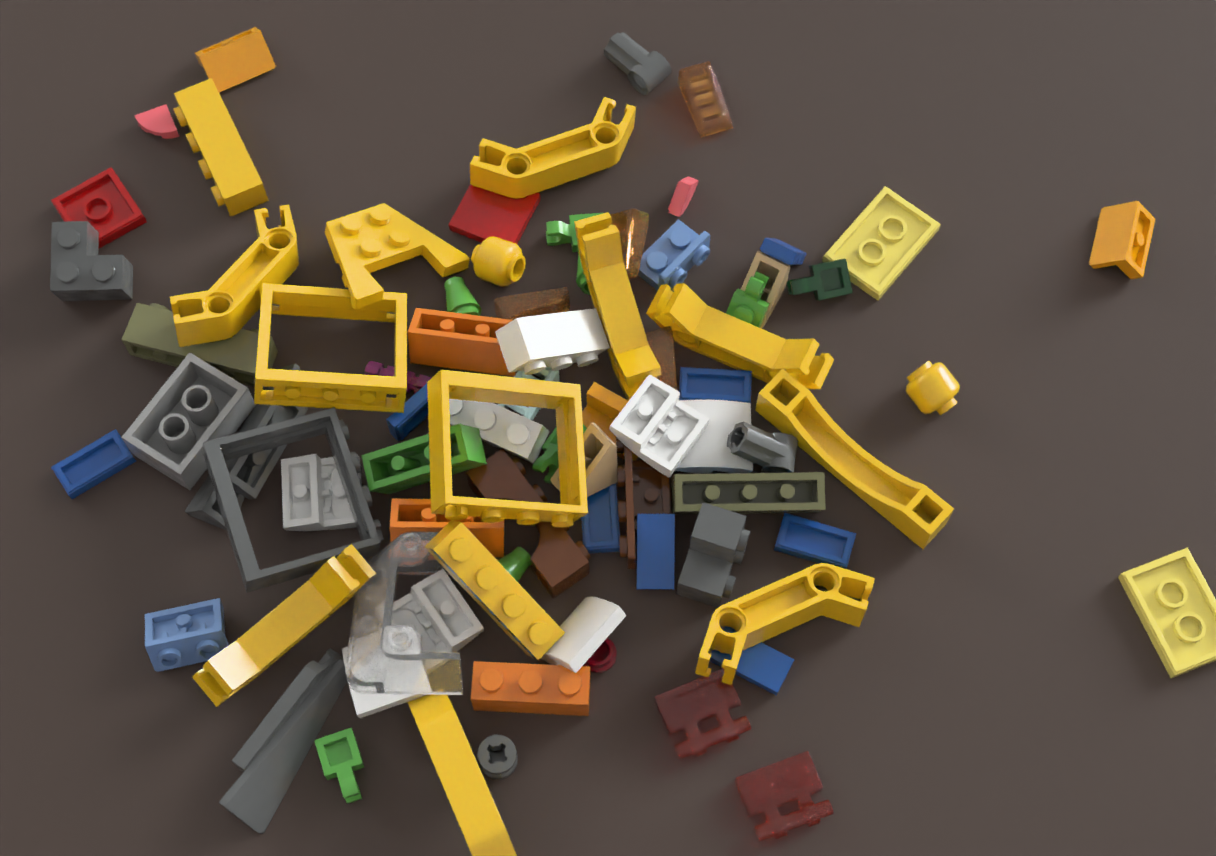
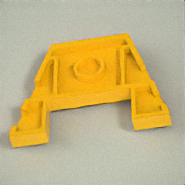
[325,203,470,310]

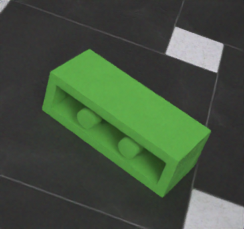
[361,424,487,494]

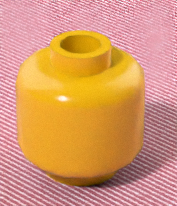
[471,237,526,287]
[906,361,960,415]

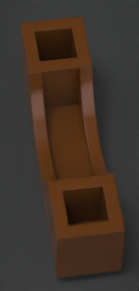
[466,448,591,599]

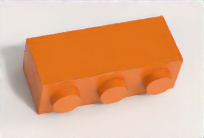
[407,308,516,377]
[389,498,505,557]
[471,661,591,716]

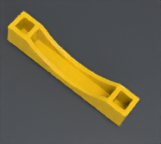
[755,369,954,549]

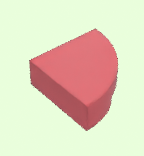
[134,104,180,139]
[668,176,699,217]

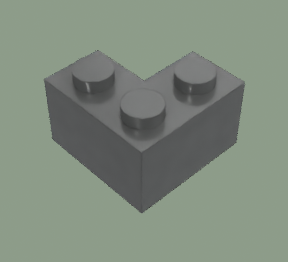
[50,221,133,301]
[676,502,750,608]

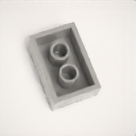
[121,352,256,490]

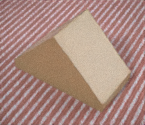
[741,250,790,329]
[550,422,618,497]

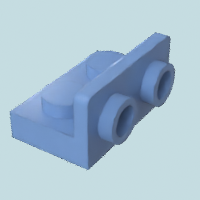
[632,219,711,291]
[145,598,229,672]

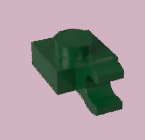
[786,259,852,300]

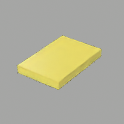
[822,186,941,301]
[1118,547,1216,678]

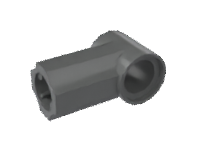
[604,32,672,95]
[727,421,798,473]

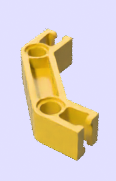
[470,97,636,199]
[170,205,299,347]
[574,212,662,401]
[646,283,834,389]
[192,544,376,707]
[695,563,875,685]
[407,685,517,856]

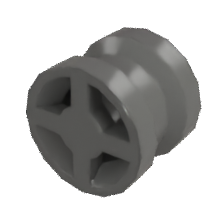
[477,734,518,780]

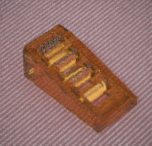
[678,61,733,137]
[610,208,649,279]
[493,287,570,320]
[646,326,677,390]

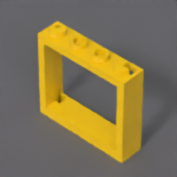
[254,283,407,413]
[427,370,588,528]

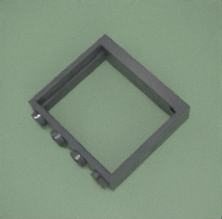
[203,407,384,593]

